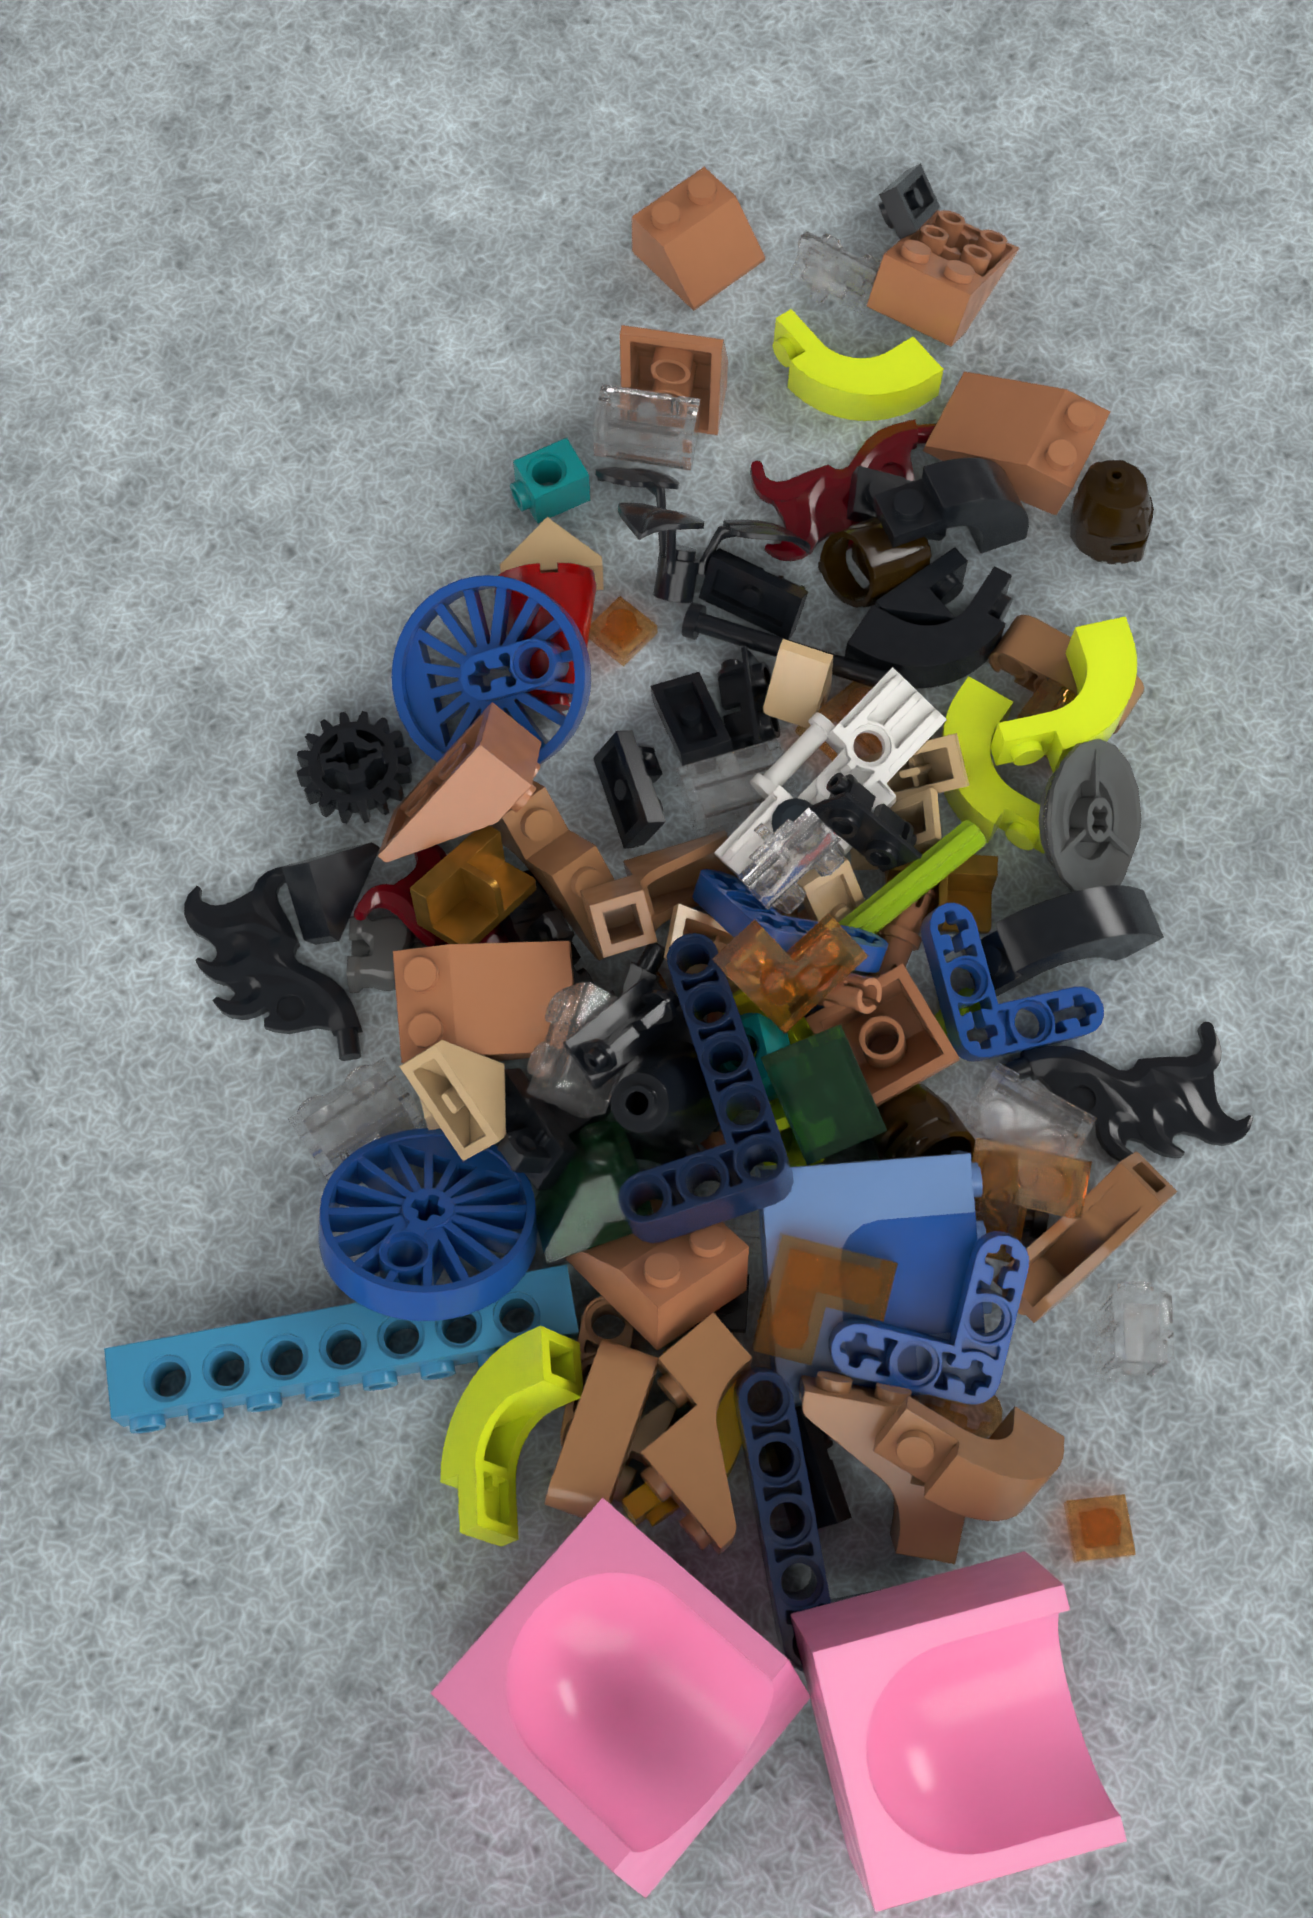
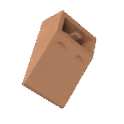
[866,210,1019,347]

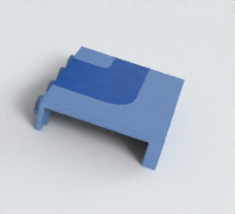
[755,1150,992,1406]

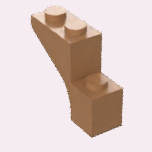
[490,780,614,961]
[580,830,739,958]
[993,1151,1178,1323]
[640,1312,752,1555]
[799,1371,965,1564]

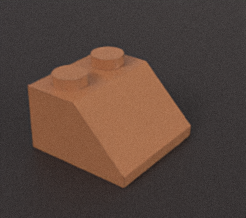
[632,167,765,311]
[805,963,960,1116]

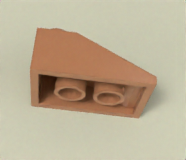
[620,325,728,435]
[923,371,1110,515]
[378,702,541,863]
[393,941,579,1063]
[548,1190,749,1351]

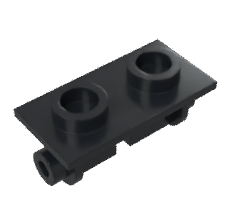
[717,646,780,760]
[808,773,922,872]
[563,978,680,1090]

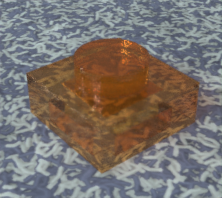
[589,596,658,667]
[1064,1494,1136,1563]

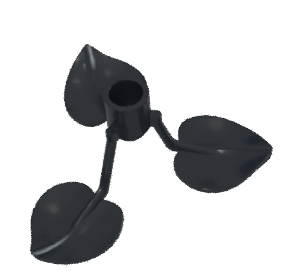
[595,467,811,603]

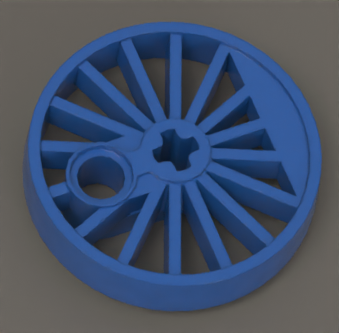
[392,575,591,764]
[318,1128,538,1321]

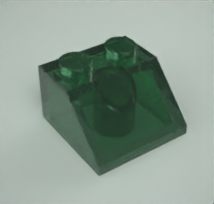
[535,1120,654,1263]

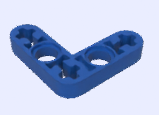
[692,869,888,973]
[921,903,1104,1062]
[828,1231,1029,1405]

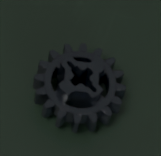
[296,711,412,824]

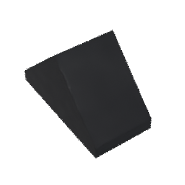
[282,842,380,945]

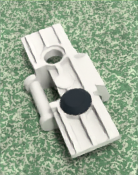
[714,667,947,905]

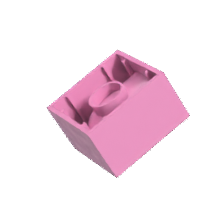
[431,1498,811,1898]
[790,1551,1127,1912]

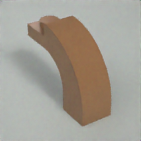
[873,1396,1064,1521]

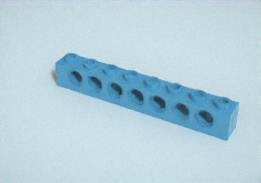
[104,1265,579,1434]

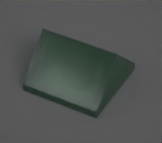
[760,1024,887,1165]

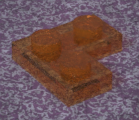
[713,913,868,1034]
[972,1137,1092,1263]
[752,1232,898,1365]

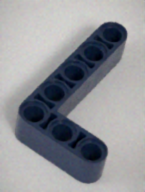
[618,933,794,1243]
[734,1367,882,1672]

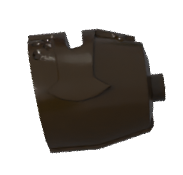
[1070,460,1154,565]
[818,517,932,608]
[866,1084,979,1163]

